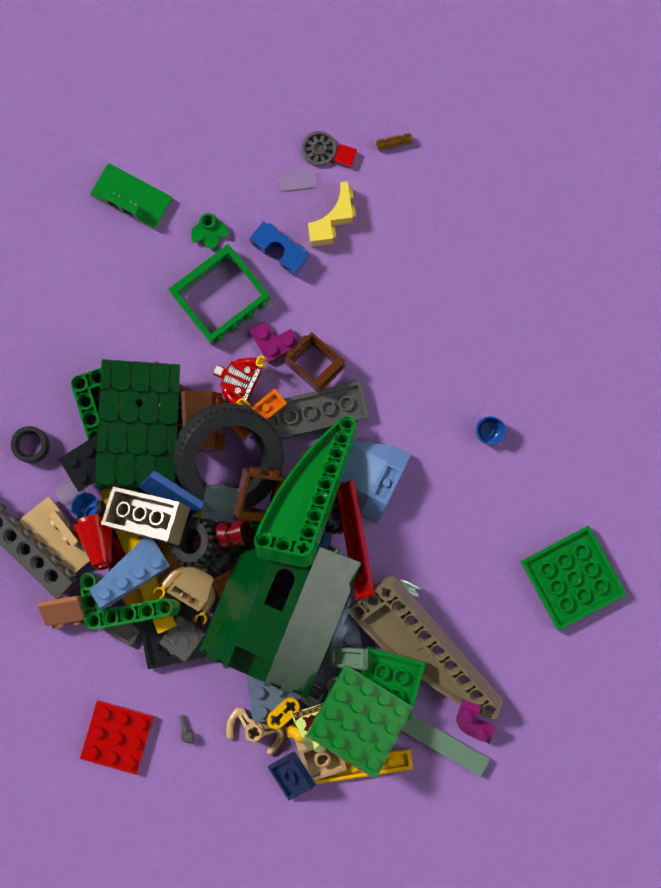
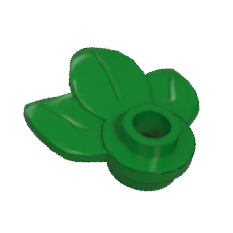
[191,213,228,250]

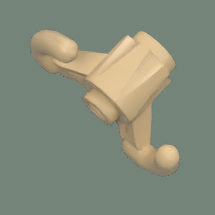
[226,707,285,755]

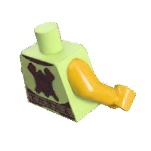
[284,704,326,753]

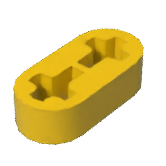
[267,696,300,729]

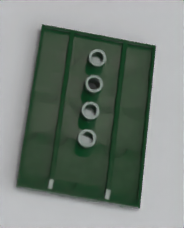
[95,359,180,490]

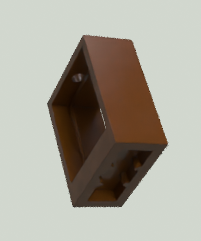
[285,332,345,394]
[233,466,285,522]

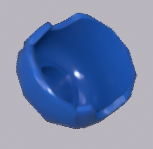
[475,416,506,445]
[70,492,102,520]

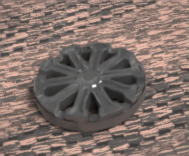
[302,131,336,166]

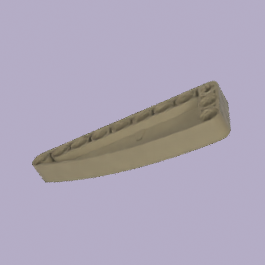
[350,576,503,719]

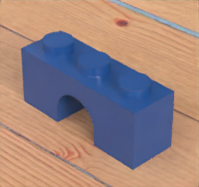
[249,221,308,277]

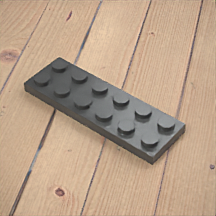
[250,381,369,445]

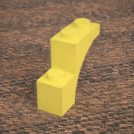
[308,181,356,247]

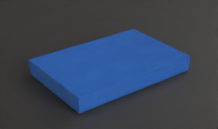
[139,471,204,518]

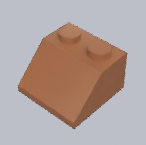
[38,596,84,629]

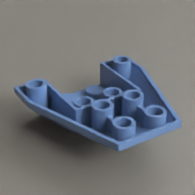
[340,441,411,523]

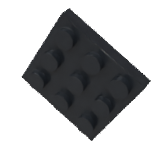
[139,602,206,670]

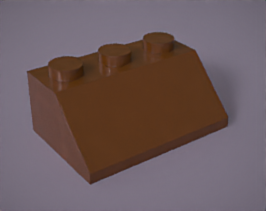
[181,391,226,453]

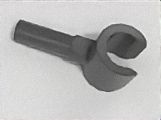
[180,715,193,743]

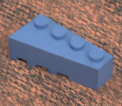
[90,537,170,611]

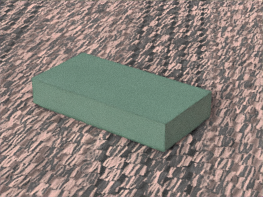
[330,646,368,670]

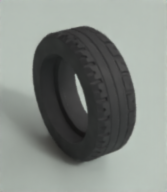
[173,403,284,513]

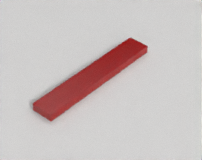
[337,480,376,600]

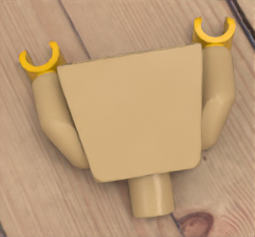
[153,566,216,625]

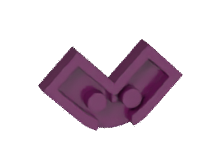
[456,699,496,744]

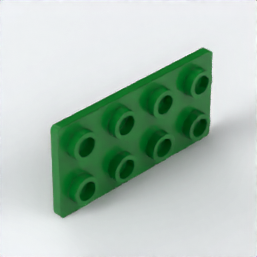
[90,163,172,229]

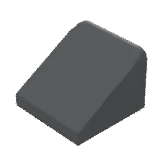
[299,682,327,707]

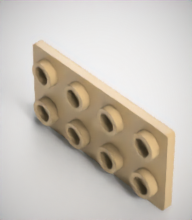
[20,497,90,573]

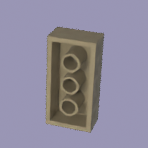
[101,487,190,546]

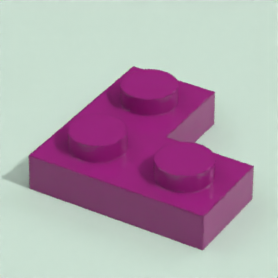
[249,321,299,364]

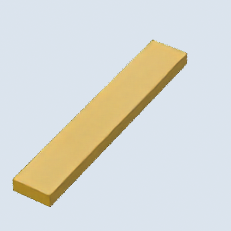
[314,748,413,784]

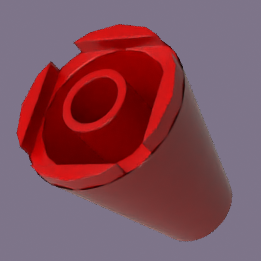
[73,514,112,570]

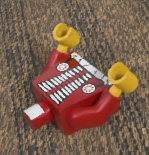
[213,356,269,406]

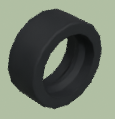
[11,426,50,463]

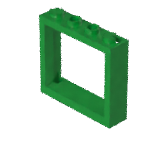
[168,244,271,346]

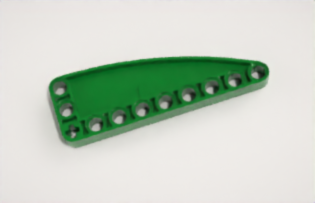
[254,416,357,567]

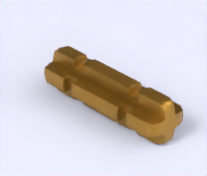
[376,133,412,151]

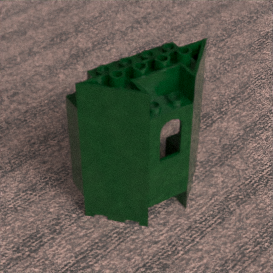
[199,521,362,698]

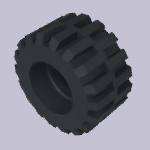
[170,517,223,568]

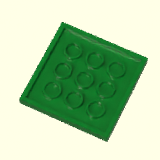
[520,525,627,631]
[305,665,413,779]

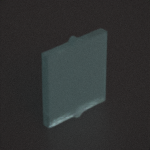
[200,484,239,522]

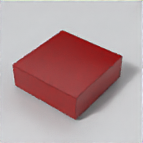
[334,144,357,168]

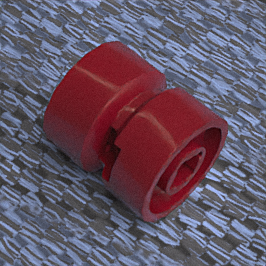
[216,520,253,549]

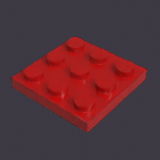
[80,700,154,775]

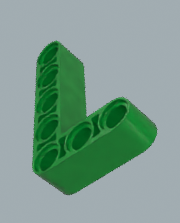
[71,368,101,440]
[80,573,180,630]

